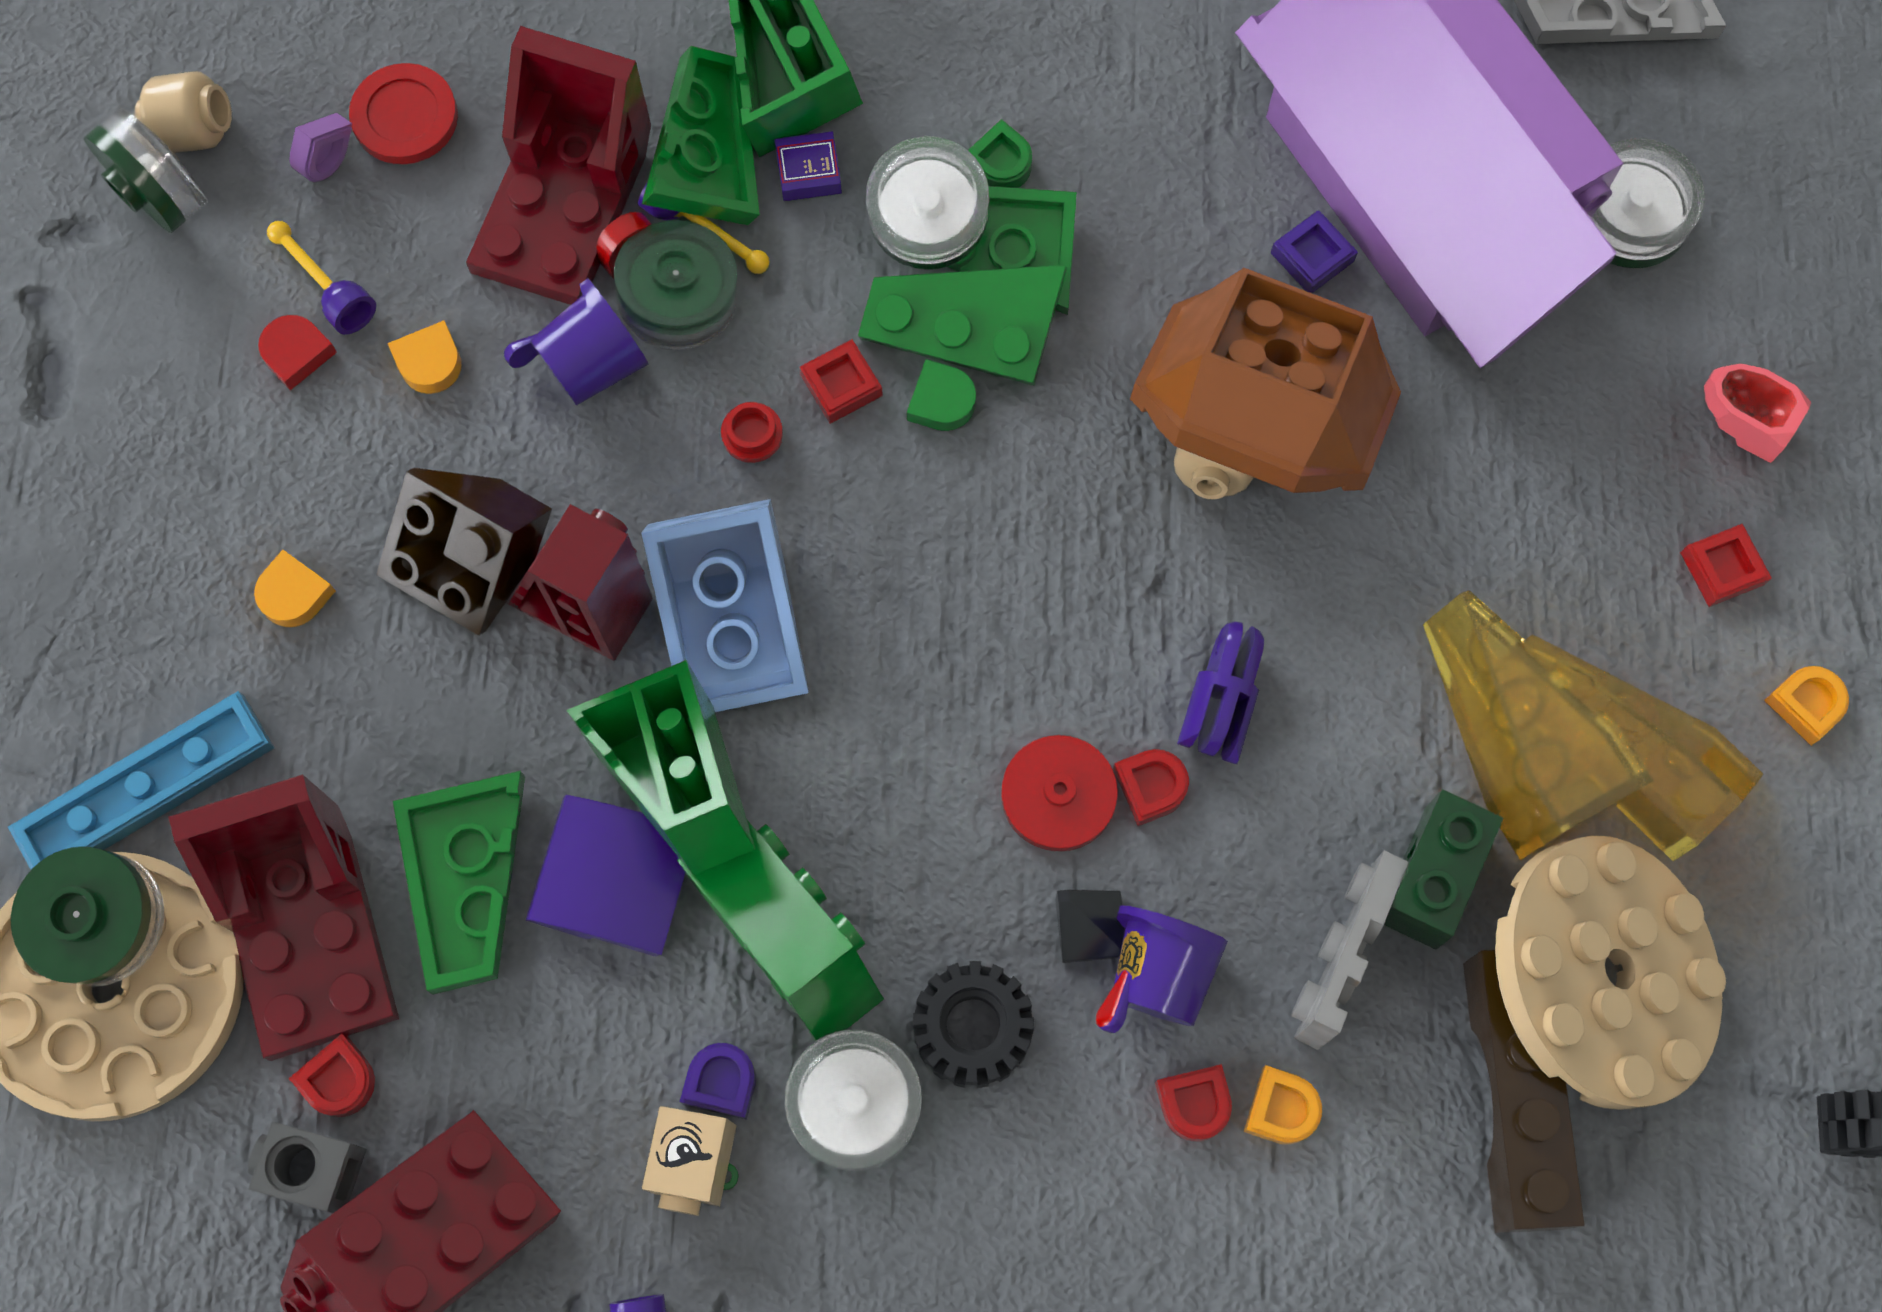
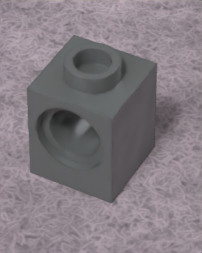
[248,1121,367,1213]

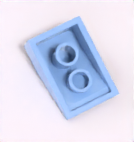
[641,499,808,712]

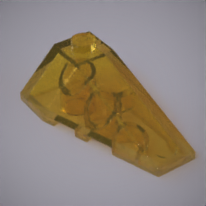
[1423,590,1655,860]
[1486,634,1764,861]

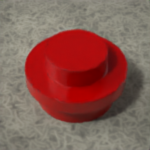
[721,402,783,463]

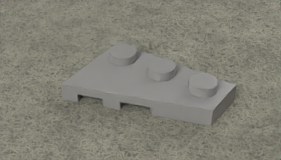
[1514,0,1726,44]
[1291,850,1409,1050]

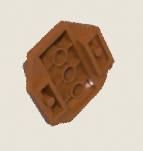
[1130,268,1401,493]

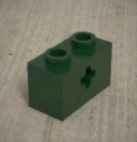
[1384,789,1504,950]

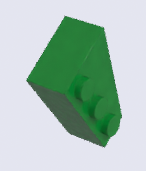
[566,660,755,875]

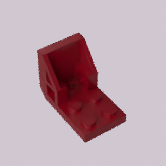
[466,26,651,305]
[168,774,399,1061]

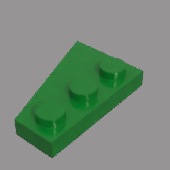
[642,46,760,225]
[892,185,1077,315]
[858,265,1067,386]
[393,771,525,995]

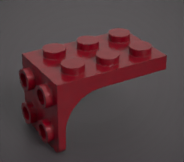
[280,1110,561,1312]

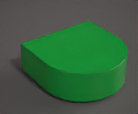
[961,119,1032,188]
[907,359,976,431]

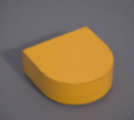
[387,320,462,394]
[254,549,336,627]
[1764,666,1849,746]
[1244,1065,1322,1144]

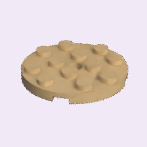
[1495,836,1726,1110]
[0,852,244,1121]

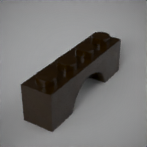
[1463,950,1585,1233]

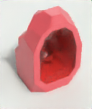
[1704,364,1811,463]

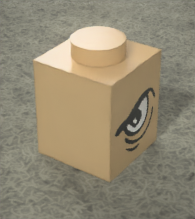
[642,1106,737,1216]

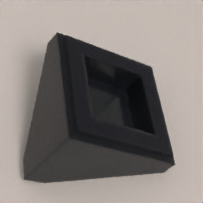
[1055,890,1125,963]

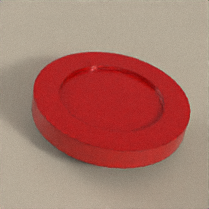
[349,63,458,164]
[1001,735,1118,852]

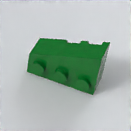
[729,0,863,157]
[677,820,884,1049]

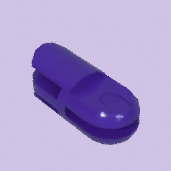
[1177,621,1264,765]

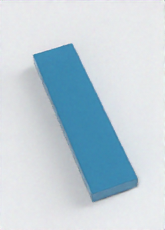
[8,691,274,869]

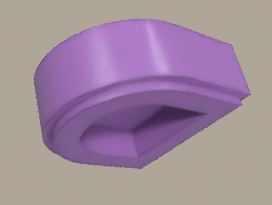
[289,113,352,182]

